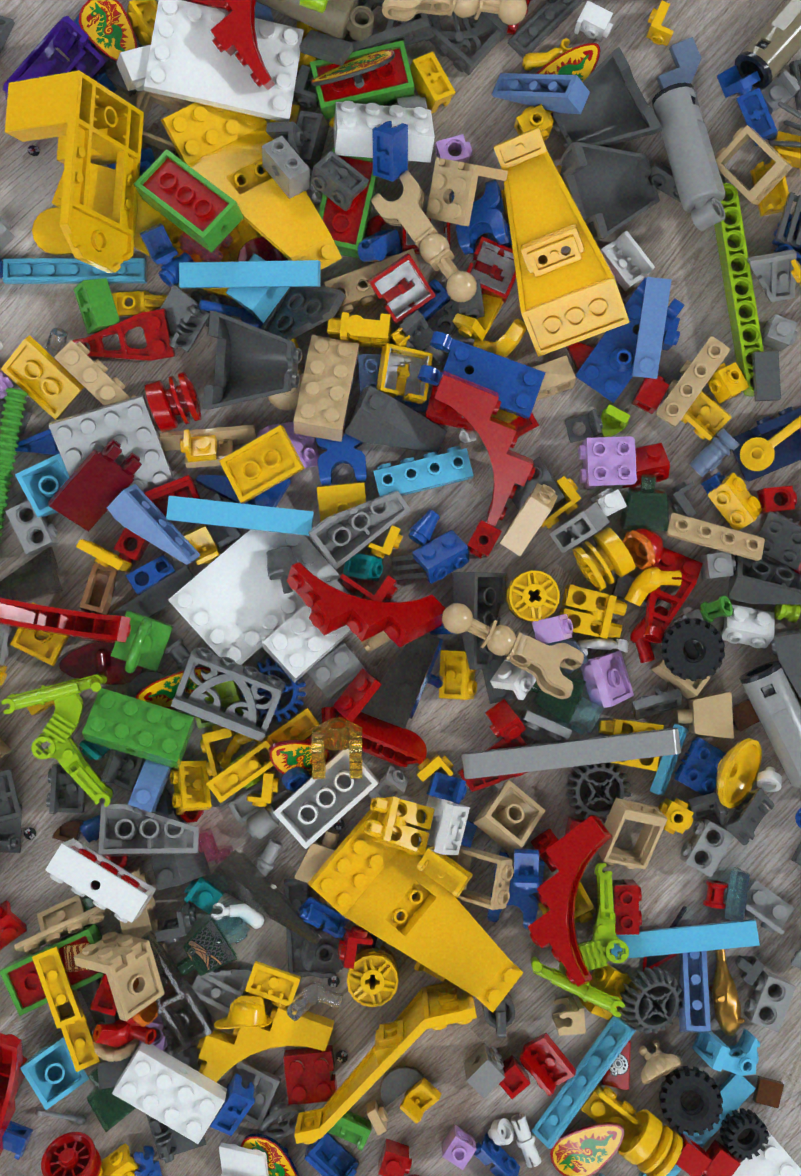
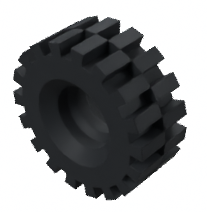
[661,618,725,681]
[659,1066,723,1136]

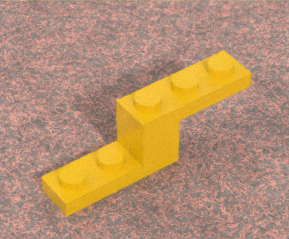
[206,707,322,803]
[32,946,101,1072]

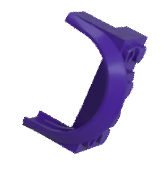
[3,16,107,100]

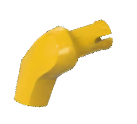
[473,319,527,358]
[624,567,682,607]

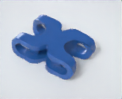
[451,179,509,255]
[315,434,367,486]
[487,851,545,929]

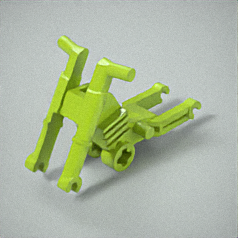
[1,674,114,807]
[530,863,629,1017]

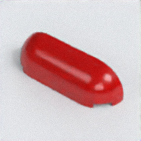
[334,711,427,767]

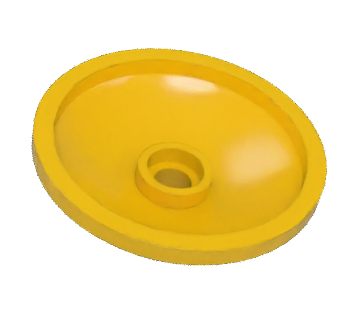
[716,738,762,808]

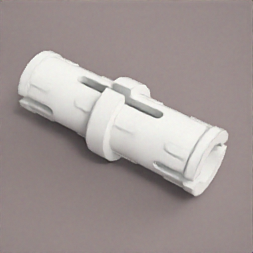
[510,1113,542,1168]

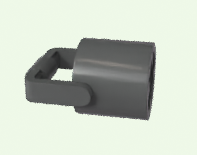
[482,993,516,1038]

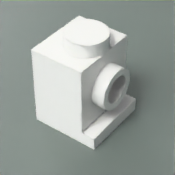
[574,1,613,41]
[590,488,627,517]

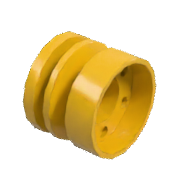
[572,527,635,591]
[505,570,560,622]
[347,945,399,1007]
[617,1109,683,1176]

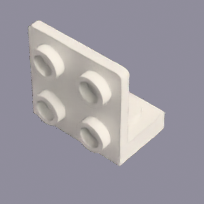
[419,795,470,855]
[219,1143,269,1176]

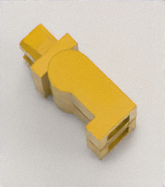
[327,312,392,348]
[559,584,627,639]
[598,718,664,771]
[364,796,434,855]

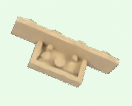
[656,336,730,427]
[159,425,257,468]
[667,513,765,561]
[14,895,111,954]

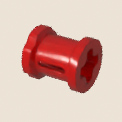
[703,879,728,909]

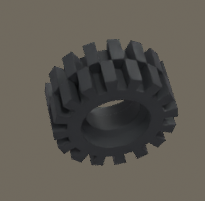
[720,1108,769,1160]

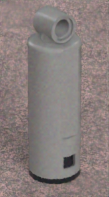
[652,82,725,231]
[739,661,801,787]

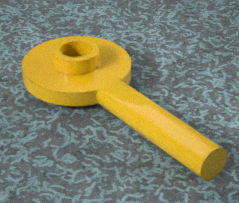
[740,415,801,471]

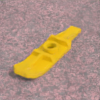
[111,290,168,317]

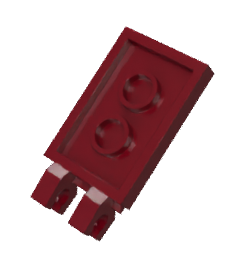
[48,439,142,532]

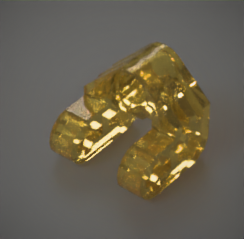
[311,718,363,779]

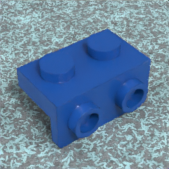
[412,530,470,584]

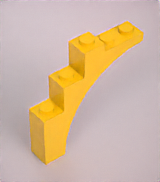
[197,1005,334,1082]

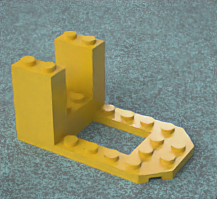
[5,70,144,273]

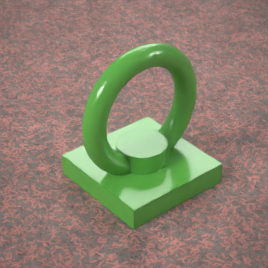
[111,610,174,673]

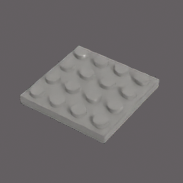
[49,395,175,493]

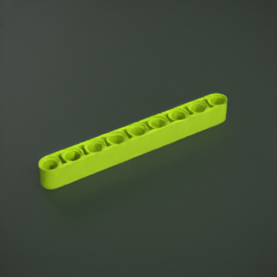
[714,183,764,397]

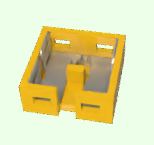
[376,343,433,404]

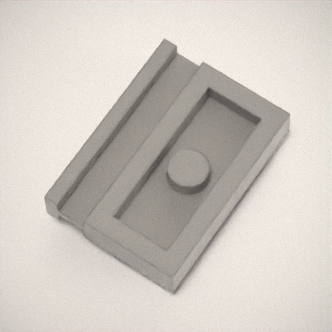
[307,642,366,699]

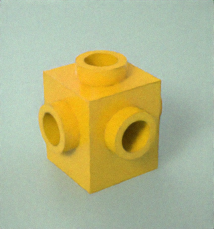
[514,104,553,141]
[707,362,749,404]
[658,797,694,835]

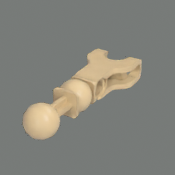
[382,0,527,25]
[371,170,477,302]
[442,603,584,699]

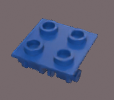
[674,737,726,795]

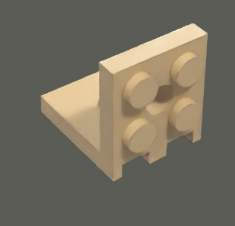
[426,157,508,226]
[74,932,165,1021]

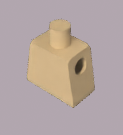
[675,691,734,739]
[294,830,340,883]

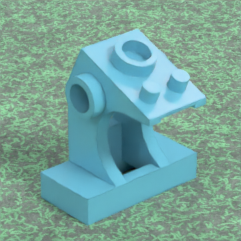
[692,1028,760,1076]

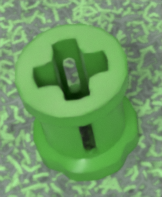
[700,596,733,623]

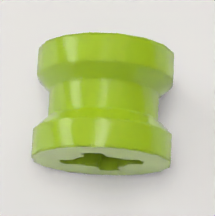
[774,604,801,623]

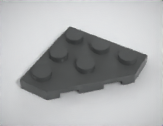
[260,285,346,340]

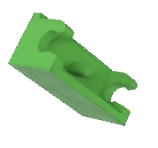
[74,278,120,334]
[328,1111,372,1151]

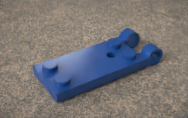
[575,277,684,403]
[418,331,546,419]

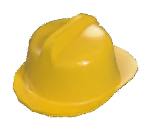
[214,995,272,1029]

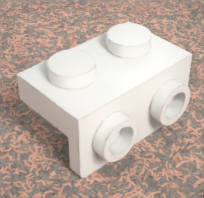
[601,231,655,291]
[720,604,775,648]
[490,660,536,700]

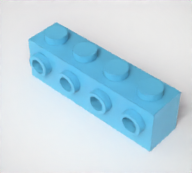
[373,446,474,497]

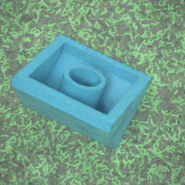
[226,254,290,323]
[15,454,70,518]
[20,1037,89,1110]

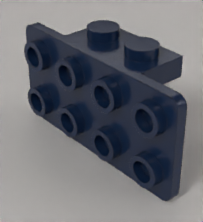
[732,406,801,482]

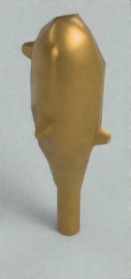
[709,949,745,1036]

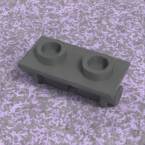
[648,162,681,202]

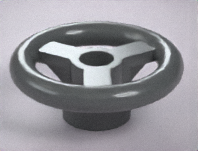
[260,1102,305,1141]

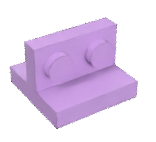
[580,650,634,708]

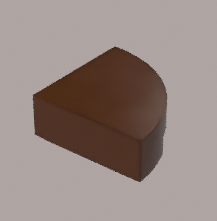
[52,819,84,842]

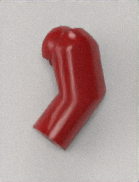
[366,214,387,237]

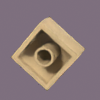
[473,780,546,853]

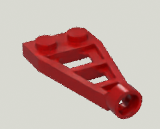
[73,309,175,361]
[643,547,703,643]

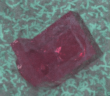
[199,828,233,864]

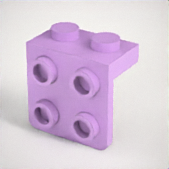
[256,422,319,468]
[578,436,637,489]

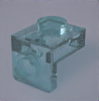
[567,696,604,735]
[214,916,250,945]

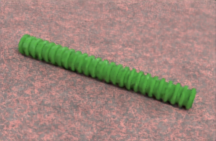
[0,388,28,544]

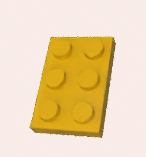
[1,335,85,420]
[219,425,305,503]

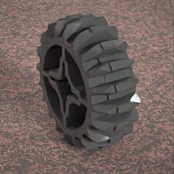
[565,762,631,823]
[620,966,683,1034]

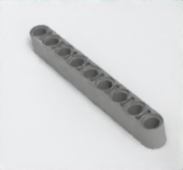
[461,728,681,779]

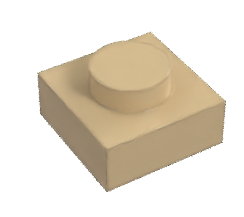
[367,1100,389,1135]

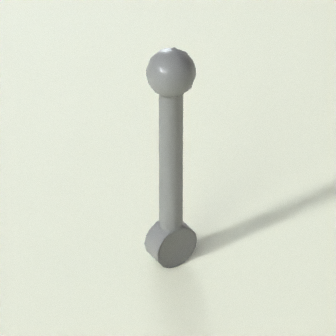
[35,1108,86,1125]

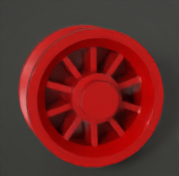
[41,1132,102,1176]

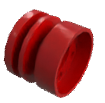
[145,372,202,433]

